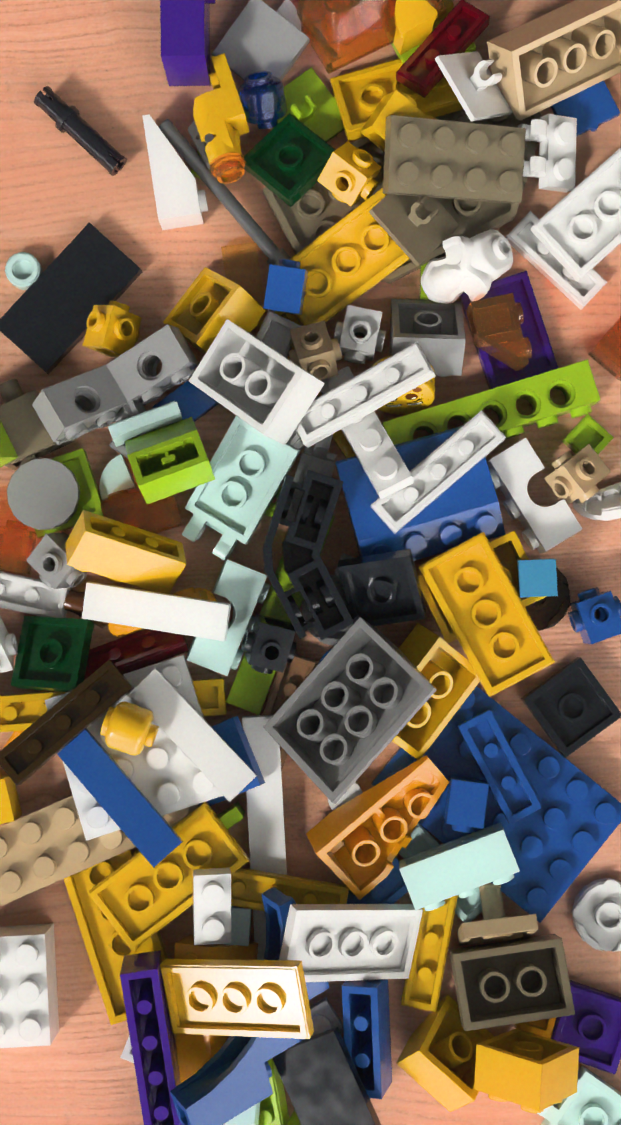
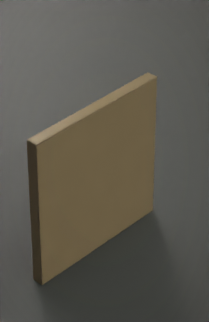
[369,194,460,267]

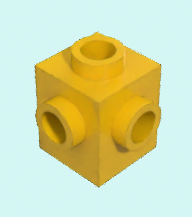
[317,141,382,206]
[82,301,142,358]

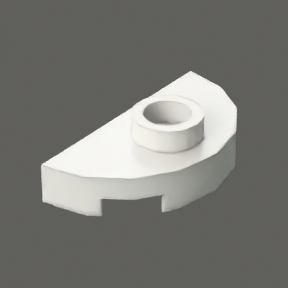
[573,482,621,521]

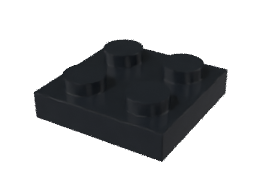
[337,549,426,626]
[521,657,621,758]

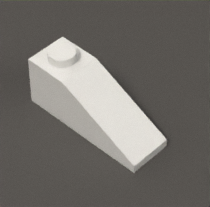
[142,114,208,230]

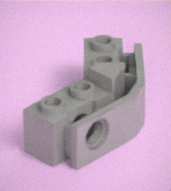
[32,324,199,445]

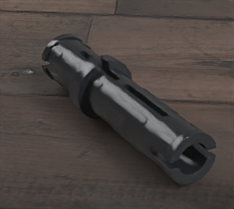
[34,86,127,176]

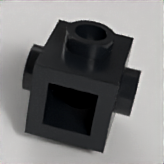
[241,614,296,674]

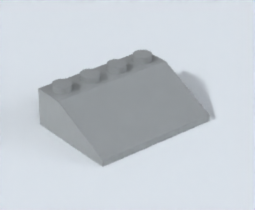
[263,617,437,804]

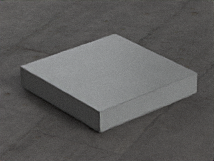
[212,0,310,99]

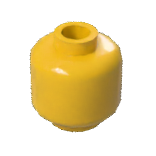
[100,701,159,756]

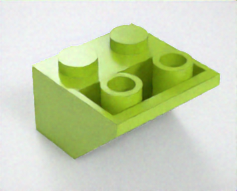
[124,417,215,505]

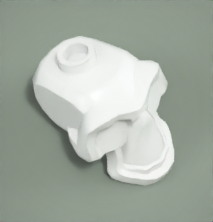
[421,229,513,304]

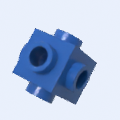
[568,587,621,644]

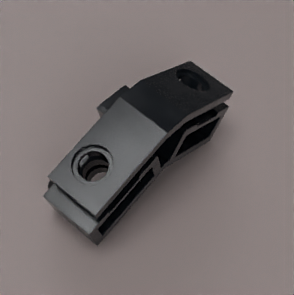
[262,470,354,640]

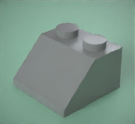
[389,299,466,377]

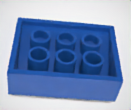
[335,425,506,561]

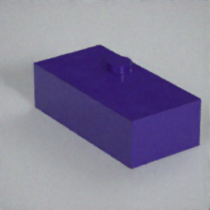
[160,0,216,86]

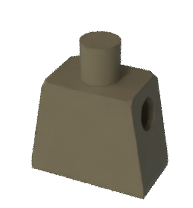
[0,379,74,470]

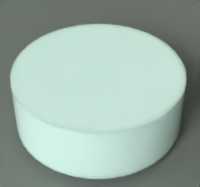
[5,252,43,290]

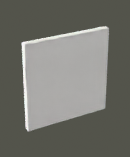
[435,51,512,122]

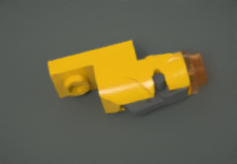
[188,53,249,184]

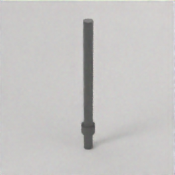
[159,119,291,265]

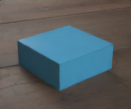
[517,559,558,598]

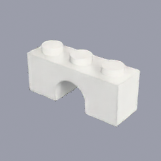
[487,438,582,553]

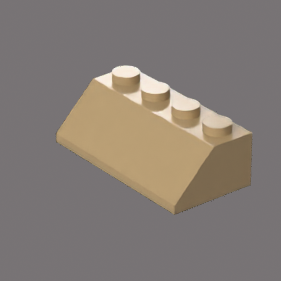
[487,0,621,121]

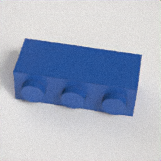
[342,979,392,1099]

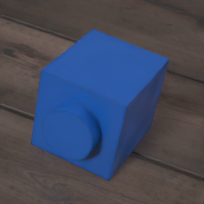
[263,259,308,315]
[444,775,489,833]

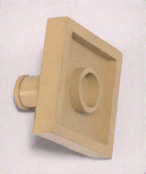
[457,884,538,946]

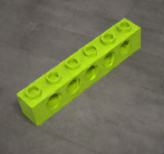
[382,359,601,445]

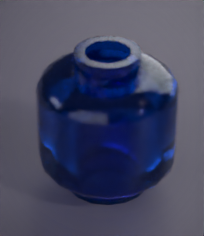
[238,71,287,129]

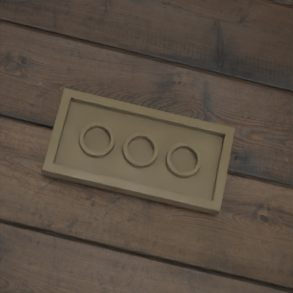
[383,115,526,204]

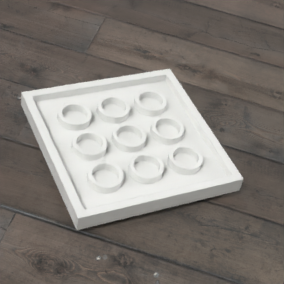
[45,655,223,841]

